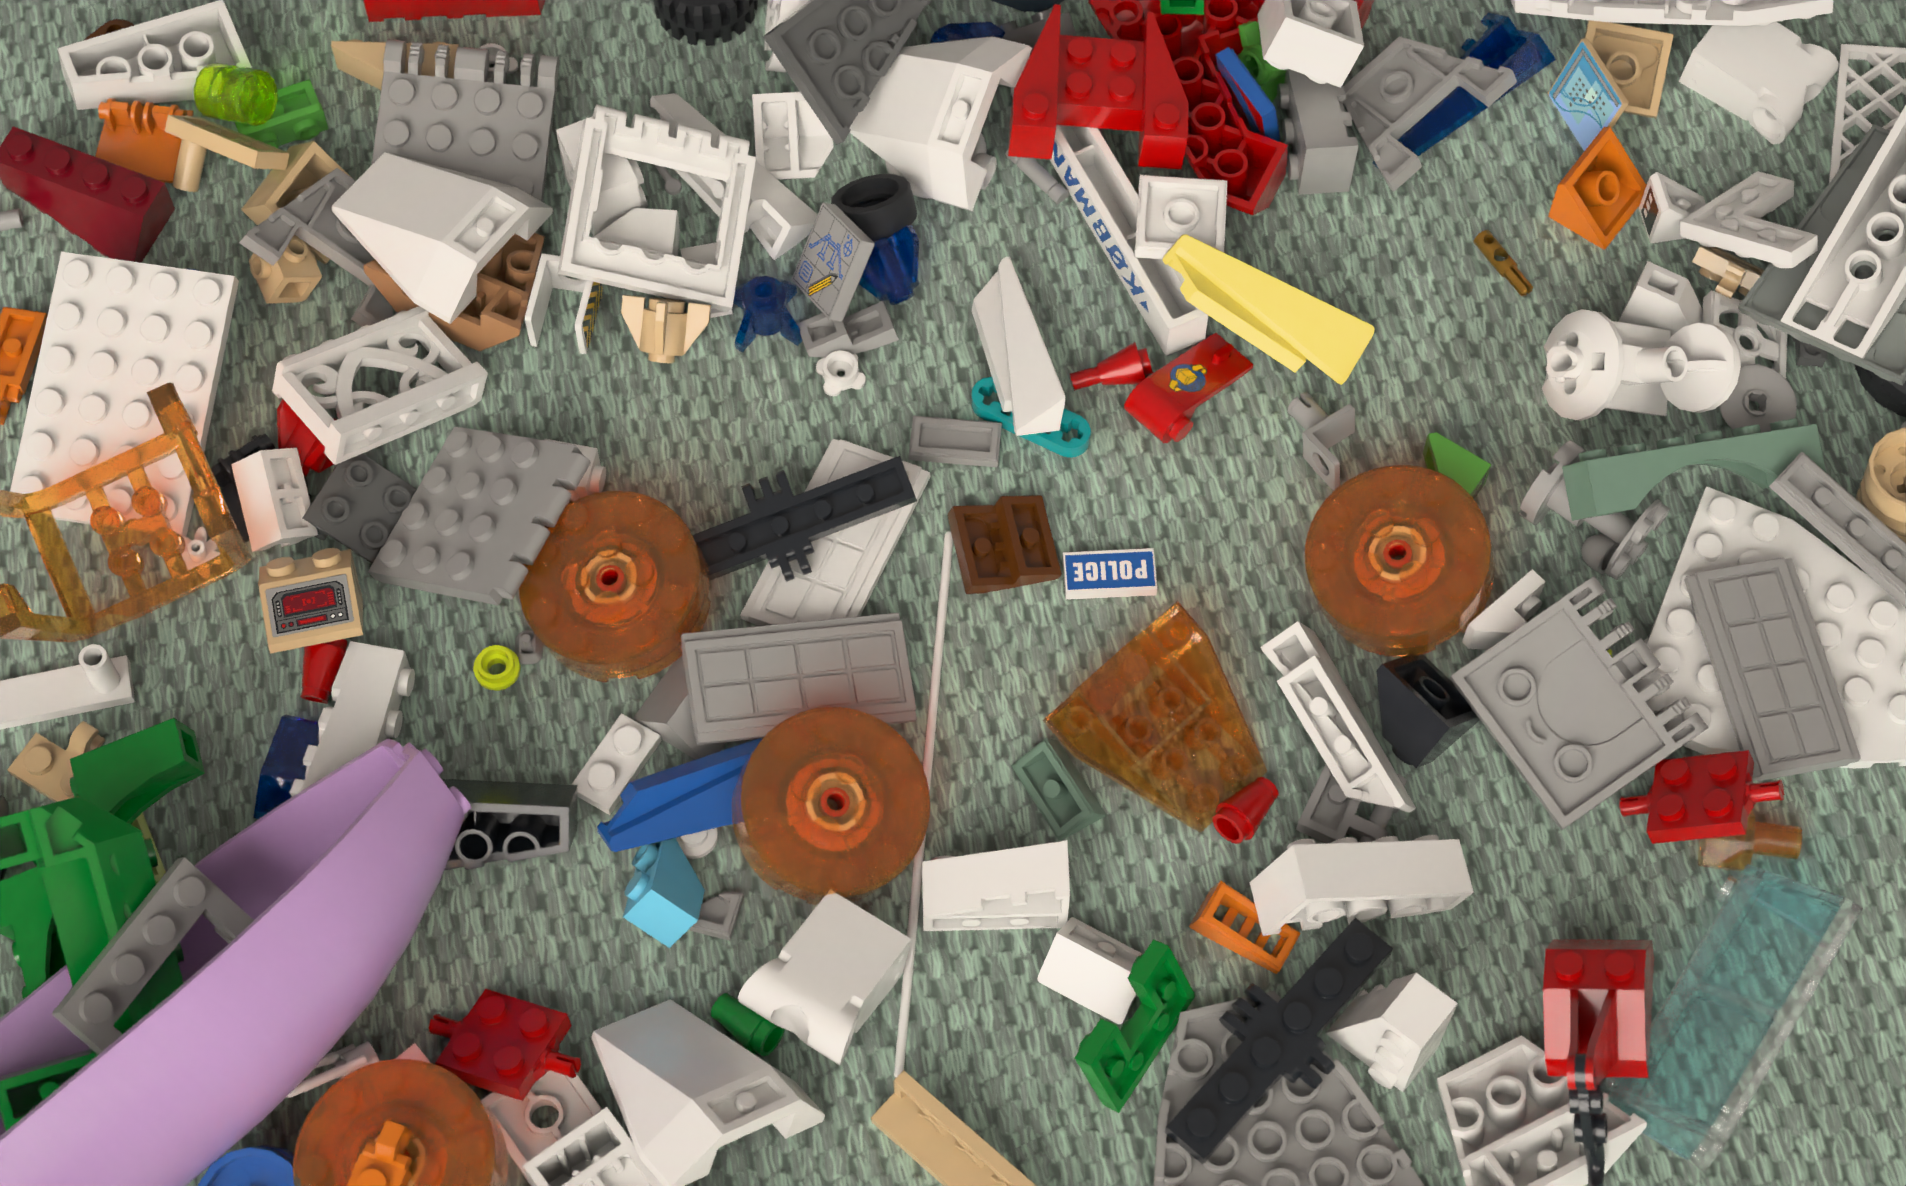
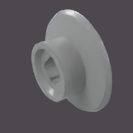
[1719,364,1797,432]

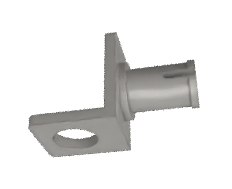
[1287,393,1355,490]

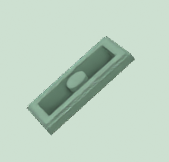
[1011,738,1107,841]

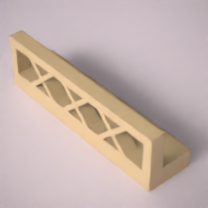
[871,1070,1036,1186]

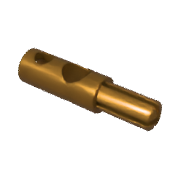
[1473,229,1533,296]

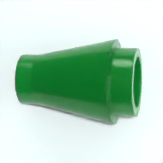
[711,993,785,1057]

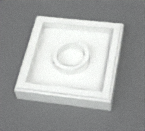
[1135,175,1227,259]

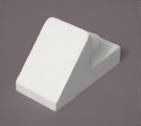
[1462,569,1546,650]

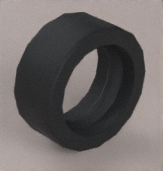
[831,174,917,242]

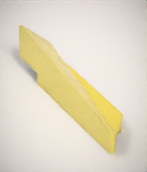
[1162,234,1375,385]

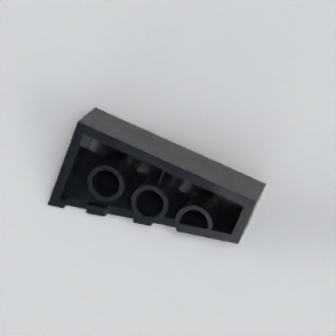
[442,779,578,871]

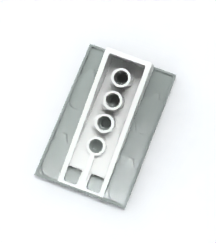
[1738,105,1906,386]

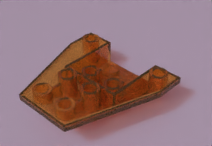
[1042,601,1268,832]

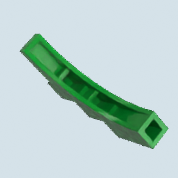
[0,718,205,1000]

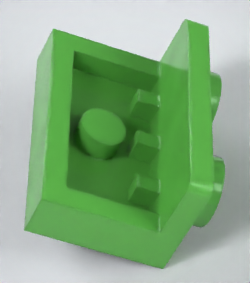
[229,79,329,148]

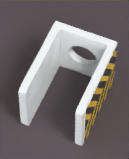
[525,253,603,354]

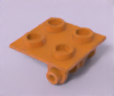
[95,98,194,183]

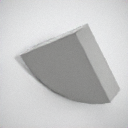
[689,892,744,941]

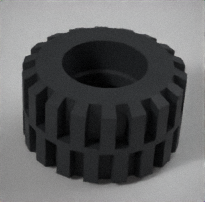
[653,0,758,46]

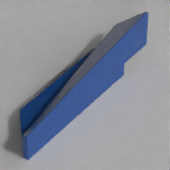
[597,733,824,852]

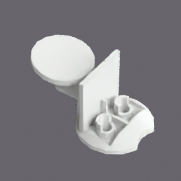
[1542,309,1741,421]

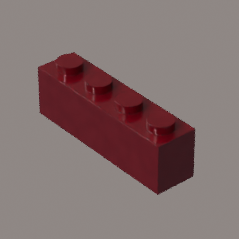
[0,126,175,263]

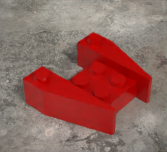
[1008,4,1189,170]

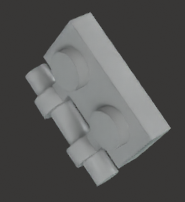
[1296,764,1407,843]

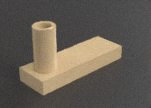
[165,115,289,192]

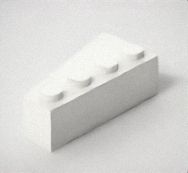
[57,0,255,110]

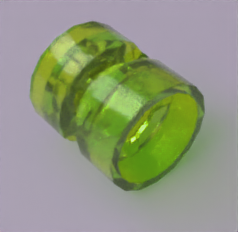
[194,63,278,126]

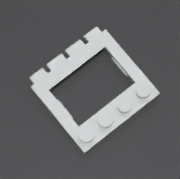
[557,105,756,311]

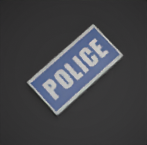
[1063,548,1157,599]

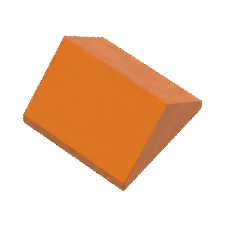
[1548,126,1647,249]

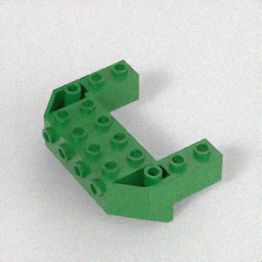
[0,796,186,1131]

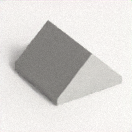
[633,652,727,760]

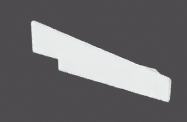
[972,257,1065,436]
[1260,621,1416,813]

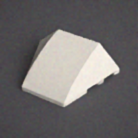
[1437,1035,1647,1186]

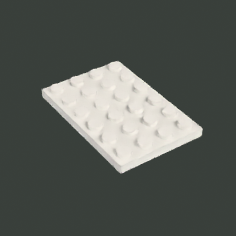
[6,252,239,537]

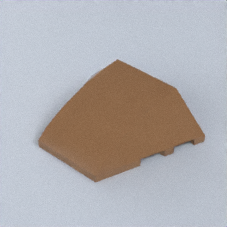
[364,233,545,351]

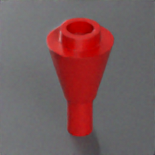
[1070,342,1153,390]

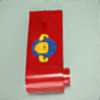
[1124,332,1254,443]

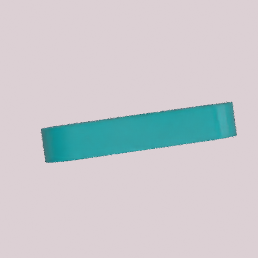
[971,377,1091,457]

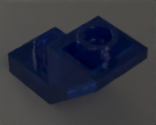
[253,715,319,819]

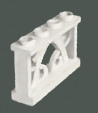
[272,306,488,465]

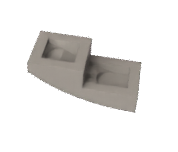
[797,301,899,357]

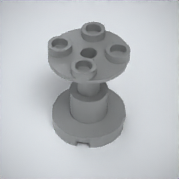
[1519,440,1670,580]

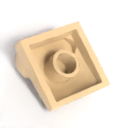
[1585,20,1674,118]

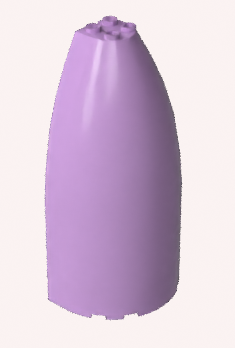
[0,738,471,1186]

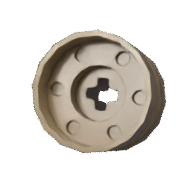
[1856,427,1906,543]

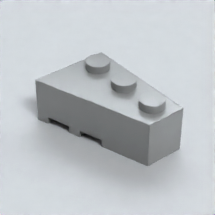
[1277,69,1359,195]

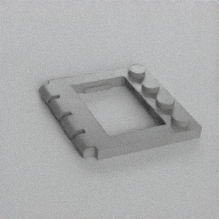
[51,857,254,1055]

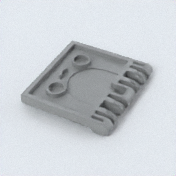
[372,39,559,202]
[1450,576,1709,831]

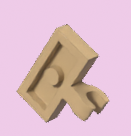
[1692,245,1765,299]
[7,721,105,802]

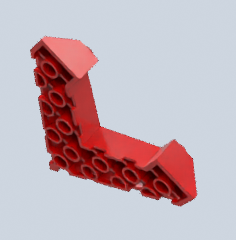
[1088,0,1374,215]

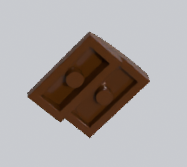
[947,495,1062,594]

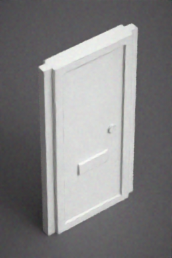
[740,439,931,626]

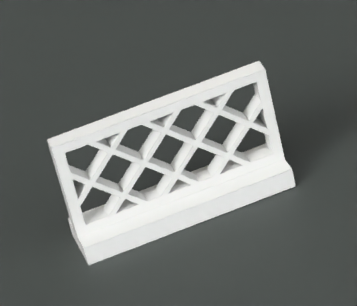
[1829,44,1906,183]

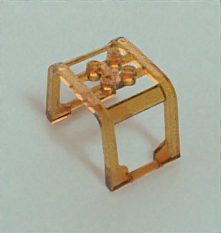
[0,383,252,642]

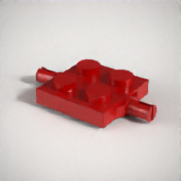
[1619,750,1785,844]
[429,989,581,1101]

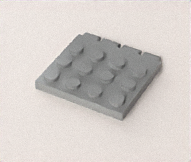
[368,426,591,605]

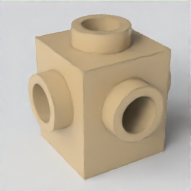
[249,235,322,304]

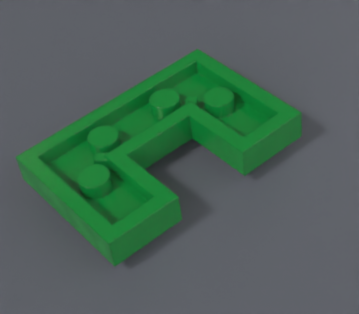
[1074,939,1196,1113]

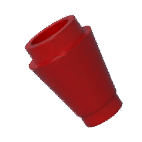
[300,639,348,704]
[1213,777,1279,844]

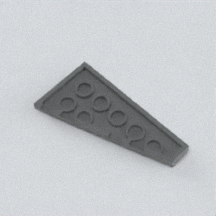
[763,0,932,145]

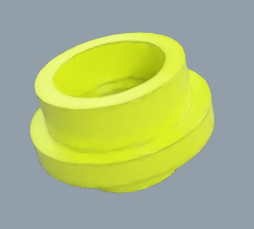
[473,645,520,691]

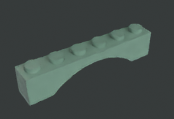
[1562,418,1826,521]

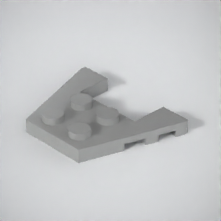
[1343,36,1517,192]
[239,168,393,327]

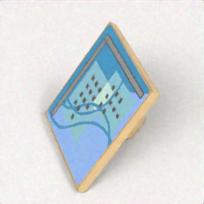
[1548,38,1629,151]

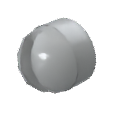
[1581,534,1619,574]

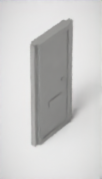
[1684,557,1861,781]
[681,613,917,745]

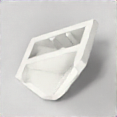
[752,92,833,180]

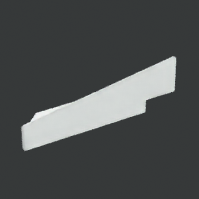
[650,94,818,260]

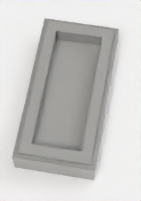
[909,415,1002,467]

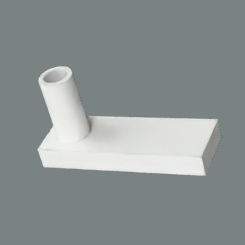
[0,644,135,730]

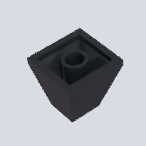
[1376,651,1480,768]

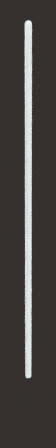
[894,531,953,1077]

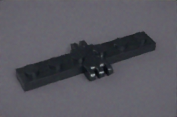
[647,456,917,598]
[1165,918,1393,1165]

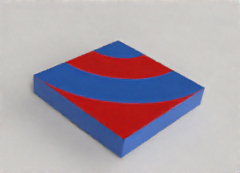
[1216,47,1281,142]

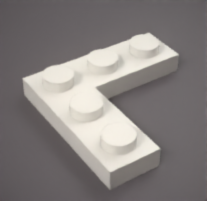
[1680,171,1818,269]

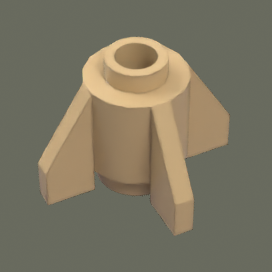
[621,295,711,363]

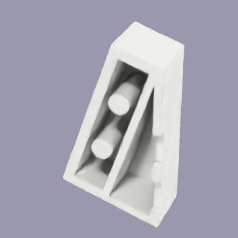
[922,840,1070,931]
[1325,973,1458,1092]

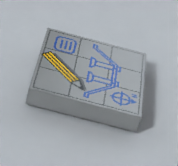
[791,202,875,322]

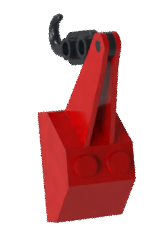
[1543,939,1654,1186]

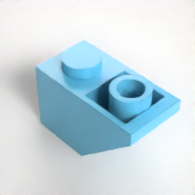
[623,838,705,948]

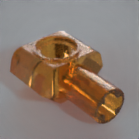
[1698,809,1802,872]

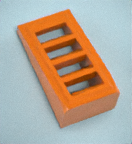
[1189,881,1301,974]

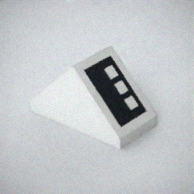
[1639,172,1706,244]

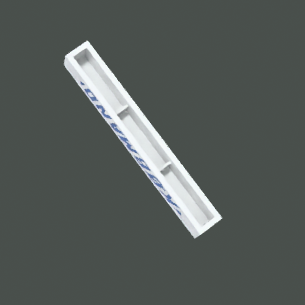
[1010,56,1208,356]

